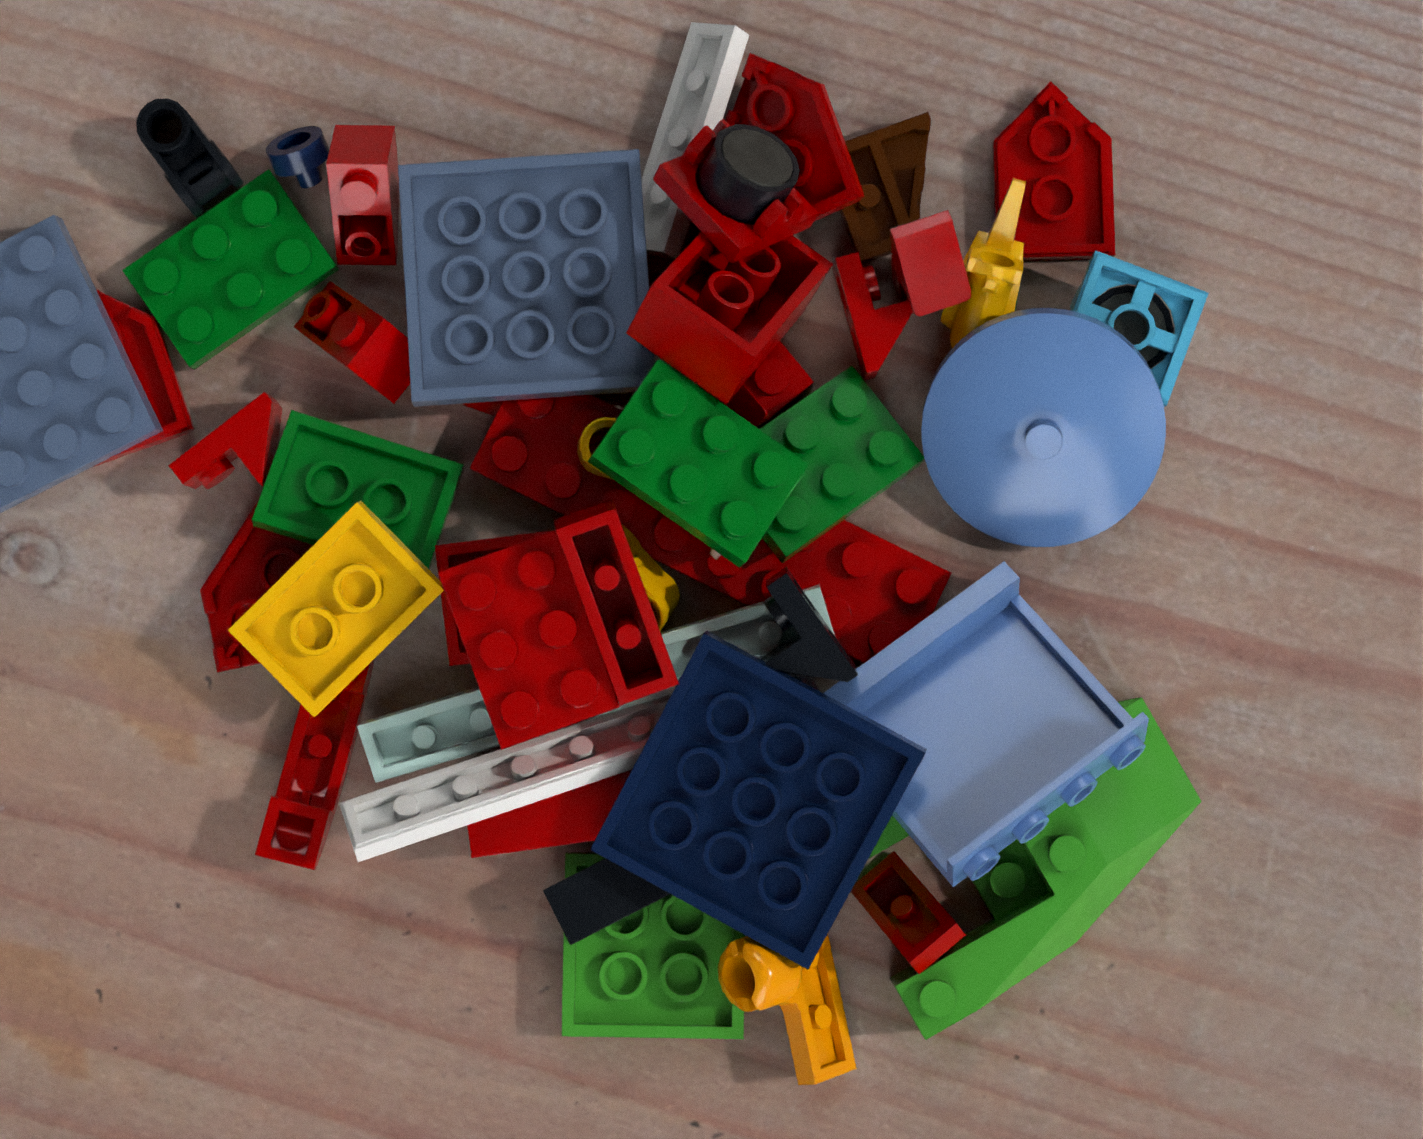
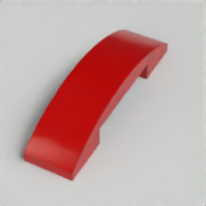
[255,659,375,870]

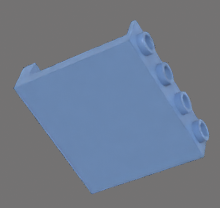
[824,561,1149,887]

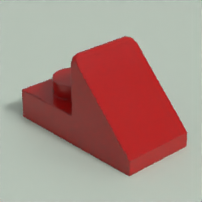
[890,210,971,316]
[832,252,913,381]
[706,341,814,429]
[168,392,282,490]
[851,851,966,974]

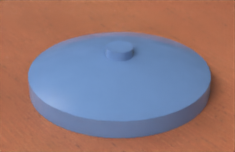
[921,308,1166,547]

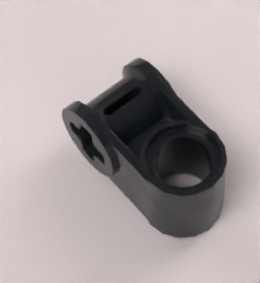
[136,98,244,218]

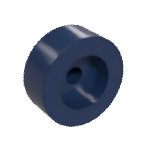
[266,126,329,188]

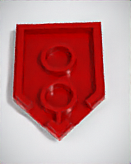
[725,53,865,222]
[992,81,1116,261]
[93,289,195,467]
[200,500,313,673]

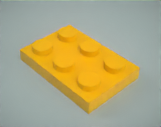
[228,501,444,717]

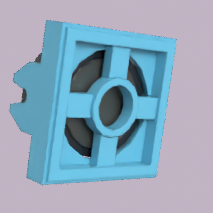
[1070,250,1209,407]

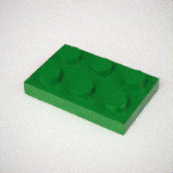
[122,169,340,370]
[587,359,809,567]
[760,366,924,563]
[252,410,464,570]

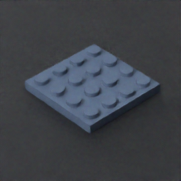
[398,149,654,407]
[0,215,163,513]

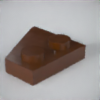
[840,112,931,264]

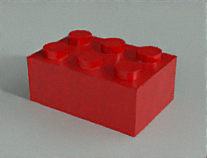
[626,232,833,404]
[438,530,622,750]

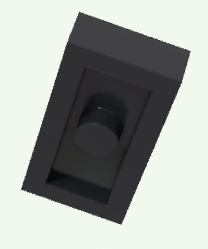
[761,567,858,682]

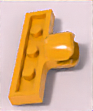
[718,934,857,1085]

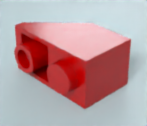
[326,125,399,265]
[294,281,410,404]

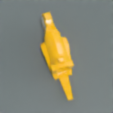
[941,178,1026,348]

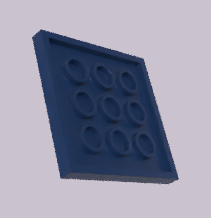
[590,631,927,969]

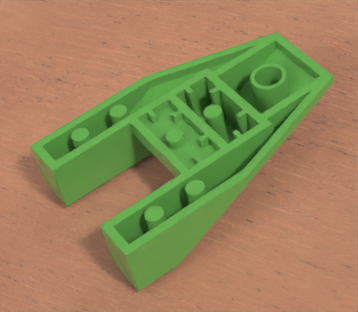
[868,697,1202,1040]

